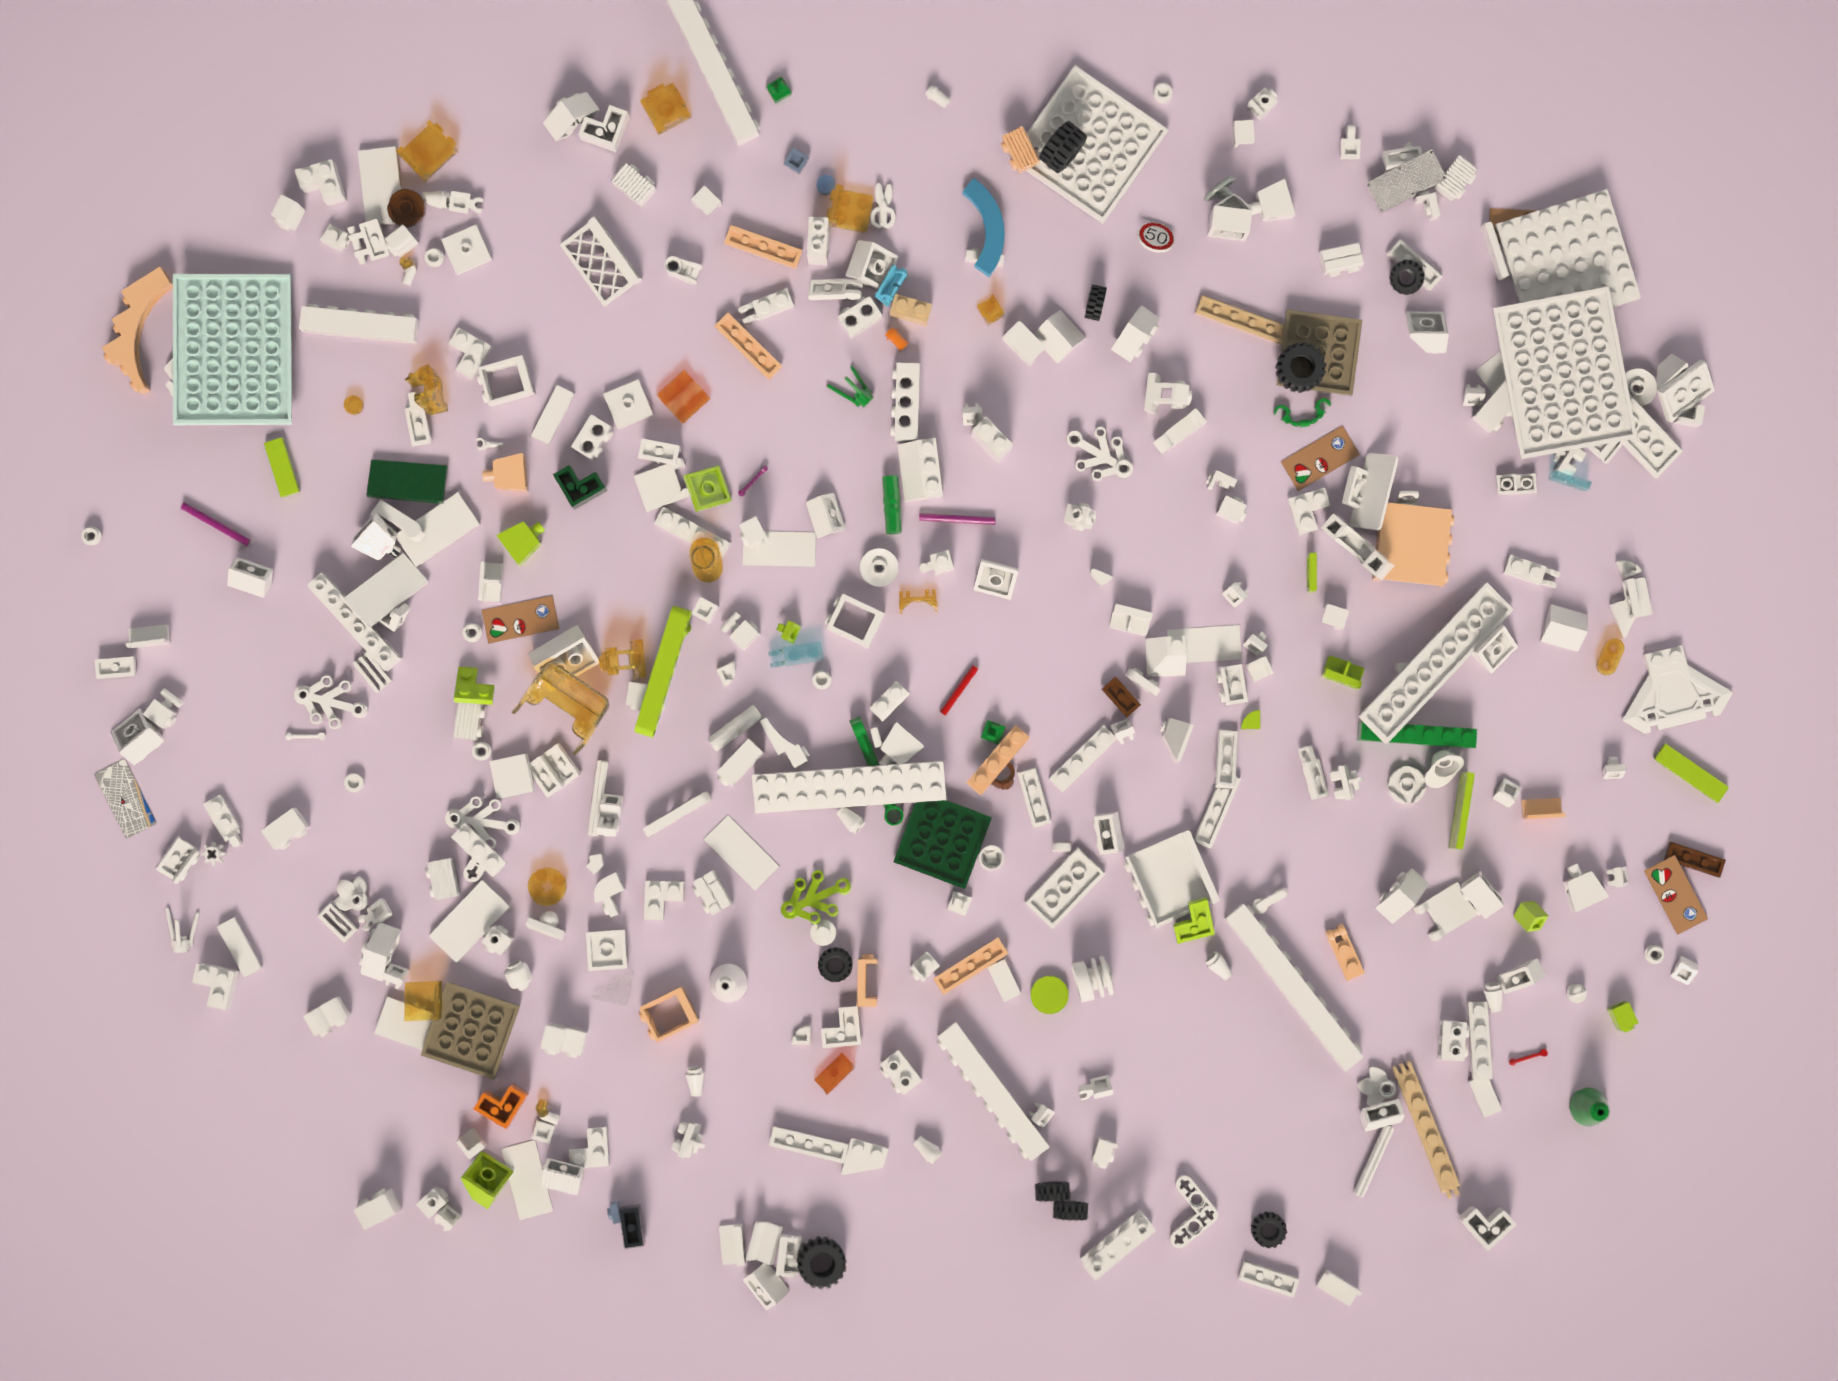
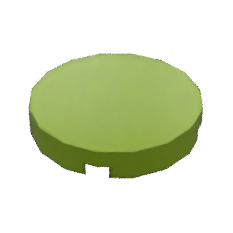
[1030,976,1069,1014]

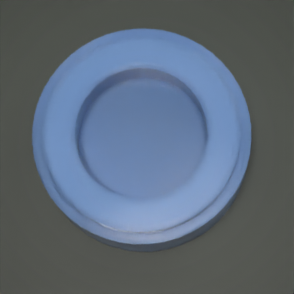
[817,175,836,195]

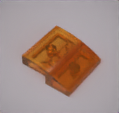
[656,369,711,424]

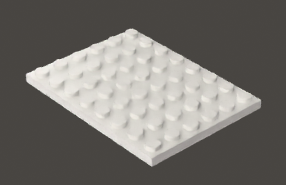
[1492,286,1637,459]

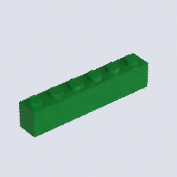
[1357,721,1477,749]

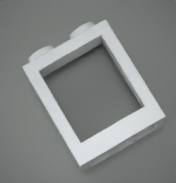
[807,217,830,265]
[477,355,535,407]
[825,594,885,649]
[716,739,764,786]

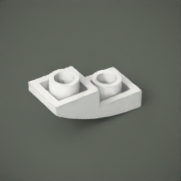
[1497,473,1537,495]

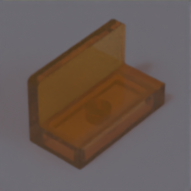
[814,1052,855,1095]

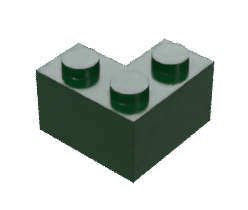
[553,465,608,510]

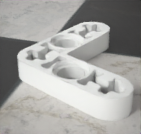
[1170,1175,1218,1248]

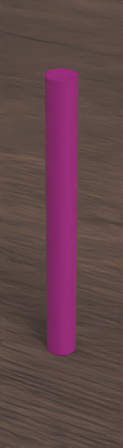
[180,502,251,546]
[919,513,996,525]

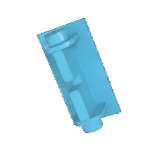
[875,265,908,307]

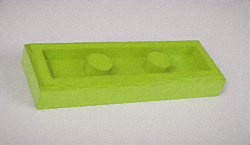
[264,437,300,498]

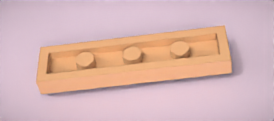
[724,225,803,269]
[715,313,782,380]
[966,725,1030,795]
[933,937,1008,995]

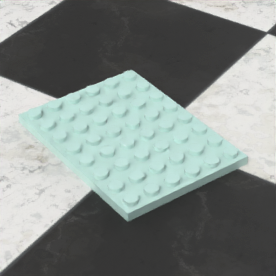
[173,274,292,425]

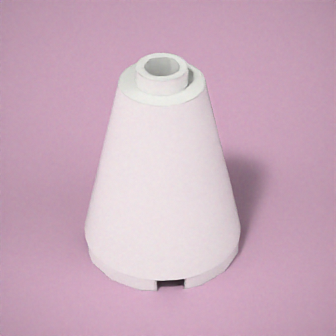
[709,964,748,1002]

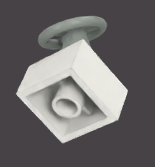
[1204,175,1252,241]

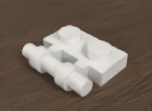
[347,218,391,265]

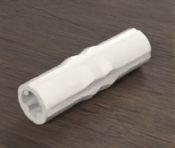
[707,704,763,751]

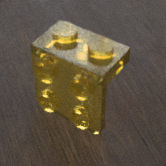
[826,184,873,233]

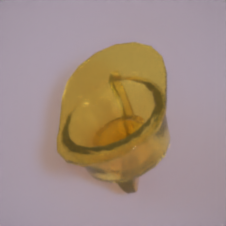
[690,538,723,583]

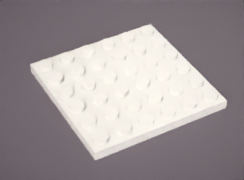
[1010,66,1168,224]
[1495,189,1641,308]

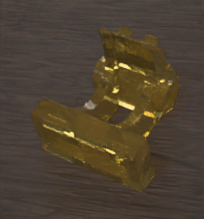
[405,364,448,415]
[598,639,646,680]

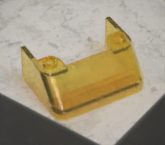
[511,662,609,756]

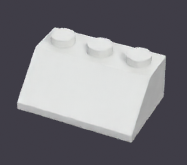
[898,438,943,502]
[528,625,601,691]

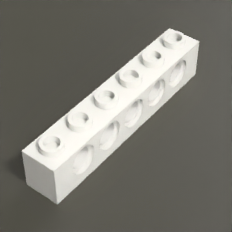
[307,573,402,672]

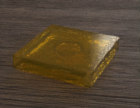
[404,981,442,1022]

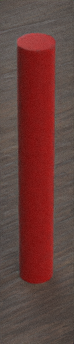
[939,665,979,716]

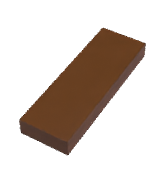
[1664,842,1726,878]

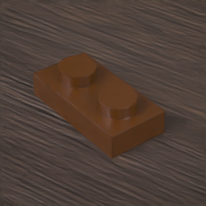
[1101,676,1141,718]

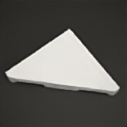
[1610,600,1635,638]

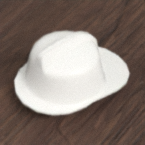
[1425,747,1464,788]

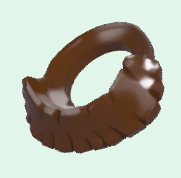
[991,762,1015,790]

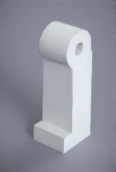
[1153,408,1207,454]
[370,499,425,542]

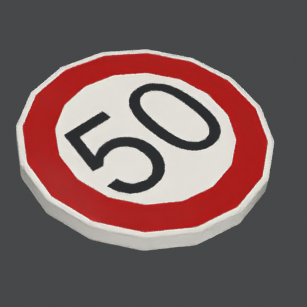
[1138,222,1175,253]

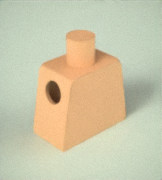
[482,453,528,492]

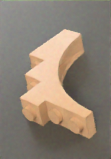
[102,267,173,394]

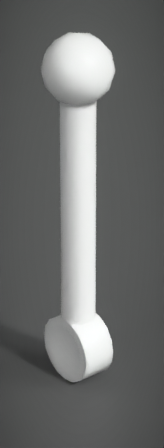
[285,732,326,740]

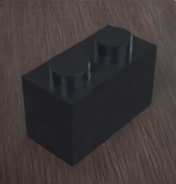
[619,1204,646,1249]

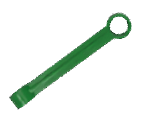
[849,716,904,826]

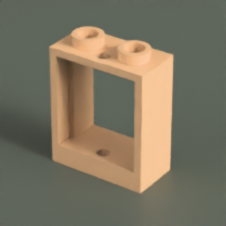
[638,986,699,1043]

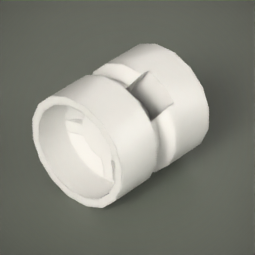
[979,845,1004,870]

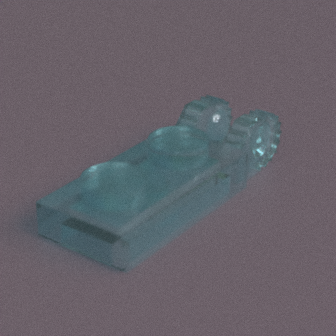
[768,641,824,668]

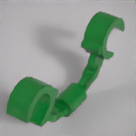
[1273,398,1332,428]

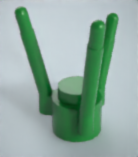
[826,366,874,408]

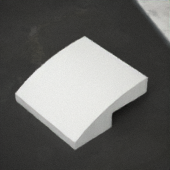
[529,743,581,798]

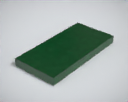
[366,459,448,504]

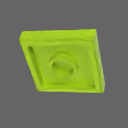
[683,465,732,512]

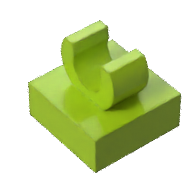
[776,620,801,644]

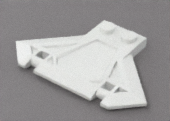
[1622,645,1733,734]

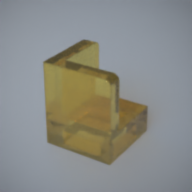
[977,294,1005,326]

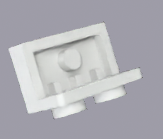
[1216,664,1248,706]
[155,836,199,884]

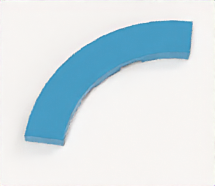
[962,178,1005,278]

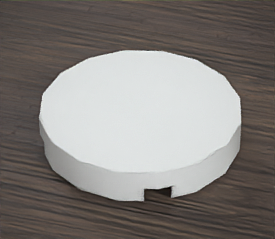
[1387,766,1426,804]

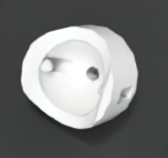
[810,920,836,946]

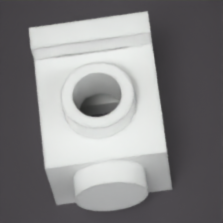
[1247,88,1278,120]
[1092,1137,1118,1169]

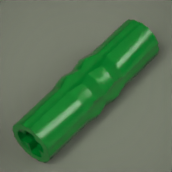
[882,475,902,535]

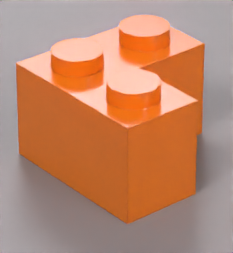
[473,1084,530,1129]

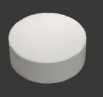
[1153,83,1173,103]
[344,773,364,792]
[1052,842,1071,852]

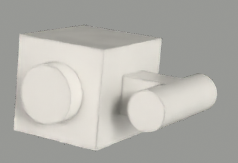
[920,550,954,575]
[720,612,760,651]
[143,688,184,729]

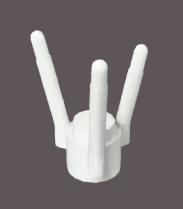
[165,907,199,953]

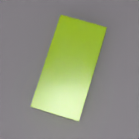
[1448,772,1475,850]

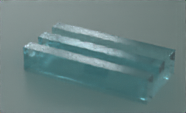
[1549,470,1592,491]

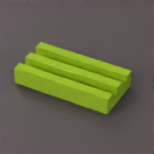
[1307,553,1317,592]

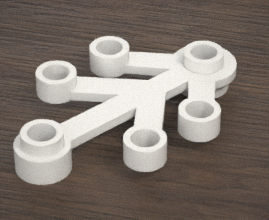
[1067,427,1133,481]
[294,676,368,729]
[445,796,521,848]

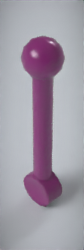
[738,465,768,497]

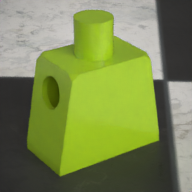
[496,521,546,566]

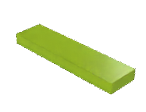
[1653,744,1729,803]

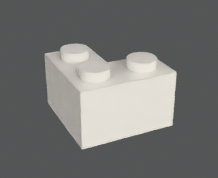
[543,92,599,141]
[578,105,630,153]
[295,159,347,206]
[1111,305,1160,362]
[1376,868,1429,924]
[359,922,401,981]
[192,962,240,1010]
[540,1022,588,1058]
[354,1188,402,1230]
[1458,1205,1517,1251]

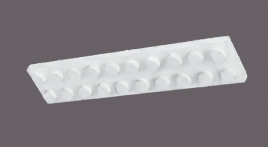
[1358,583,1514,744]
[752,761,947,813]

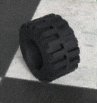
[1039,121,1087,173]
[1275,342,1327,393]
[796,1236,847,1289]

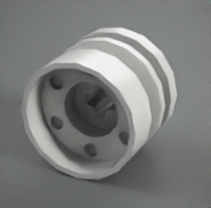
[1071,955,1114,1003]

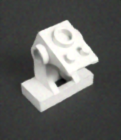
[1144,373,1192,414]

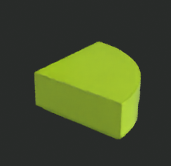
[1241,710,1261,729]

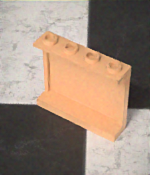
[1372,503,1454,587]

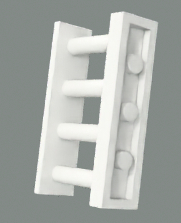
[1080,1209,1156,1281]

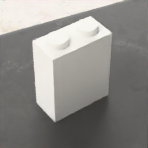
[971,417,1013,463]

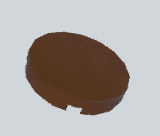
[387,189,426,228]

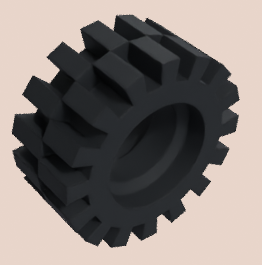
[1389,260,1425,295]
[1084,284,1107,321]
[818,947,853,982]
[1035,1181,1070,1202]
[1053,1201,1088,1221]
[1251,1211,1287,1249]

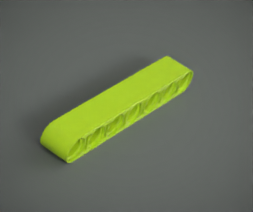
[634,605,692,738]

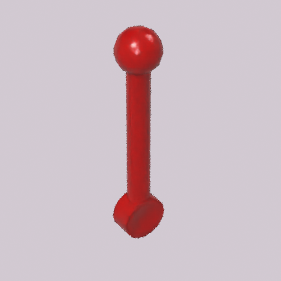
[1509,1049,1548,1066]

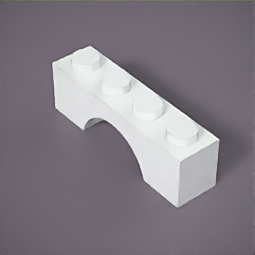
[1321,513,1395,580]

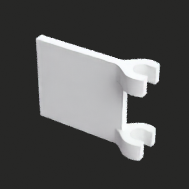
[634,458,690,512]
[1412,882,1477,942]

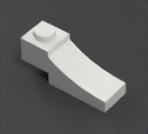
[760,717,810,768]

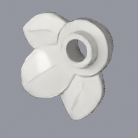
[333,876,368,911]
[1357,1067,1396,1106]

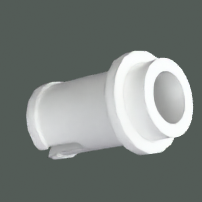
[926,85,951,108]

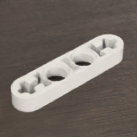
[643,791,712,837]

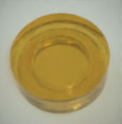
[344,395,364,415]

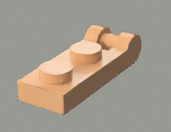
[1325,924,1365,981]

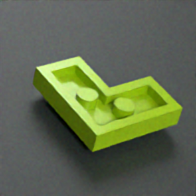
[454,666,495,705]
[1173,897,1215,944]

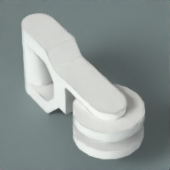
[1252,887,1288,914]

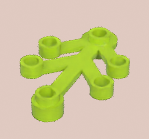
[781,870,852,925]

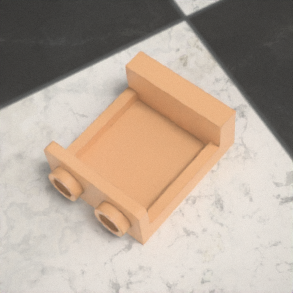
[857,954,878,1007]

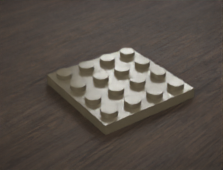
[1276,309,1363,396]
[421,981,520,1080]

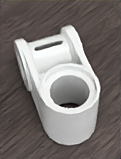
[664,256,702,285]

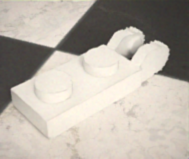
[808,279,863,300]
[738,288,794,324]
[1503,555,1560,588]

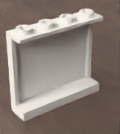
[1123,830,1220,928]

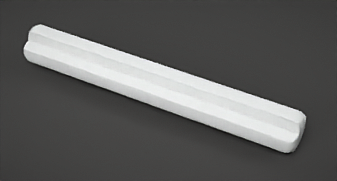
[587,760,608,836]
[1354,1126,1394,1198]

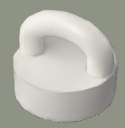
[1566,984,1587,1003]

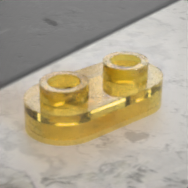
[1596,639,1625,675]

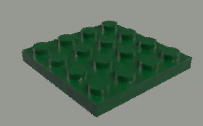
[893,800,992,889]

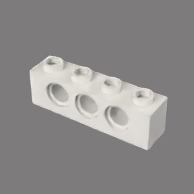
[891,363,920,442]

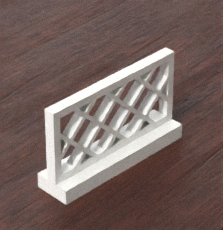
[560,217,642,307]

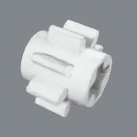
[201,842,227,866]

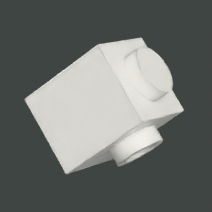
[1216,496,1248,524]
[416,1186,449,1218]

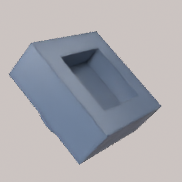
[783,148,810,175]
[607,1201,621,1224]

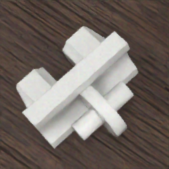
[1553,448,1587,477]
[1330,764,1364,800]
[671,1122,706,1158]

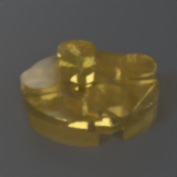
[527,867,567,906]

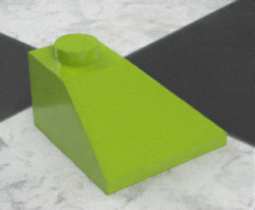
[461,1150,514,1209]

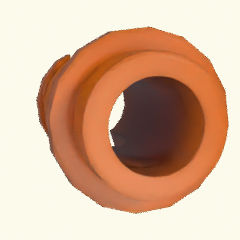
[885,327,909,352]

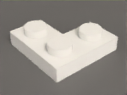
[449,327,492,380]
[1287,488,1331,535]
[644,881,684,920]
[821,1006,861,1048]
[569,1126,609,1168]

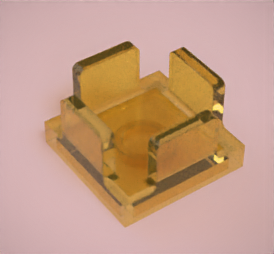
[640,83,691,135]

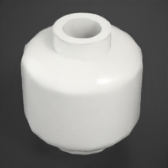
[504,960,533,990]

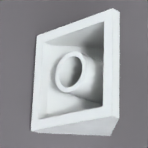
[1034,310,1086,364]
[974,559,1019,600]
[1540,604,1588,652]
[1471,624,1518,674]

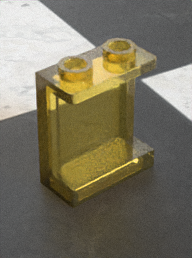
[396,120,458,182]

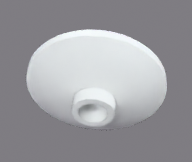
[1625,369,1657,406]
[860,548,898,587]

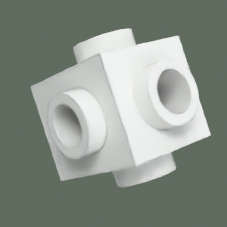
[1063,502,1096,531]
[482,925,514,955]

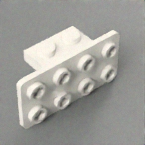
[1342,453,1398,530]

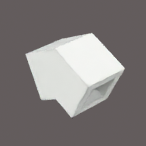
[586,854,604,875]

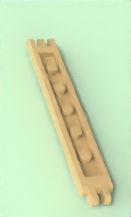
[1392,1060,1460,1199]

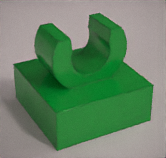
[766,77,792,104]
[981,720,1005,745]

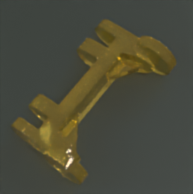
[899,589,938,614]

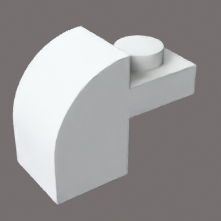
[596,794,623,836]
[594,872,626,917]

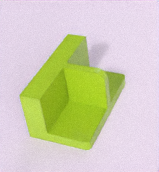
[1321,655,1365,690]

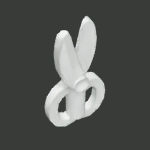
[871,183,895,229]

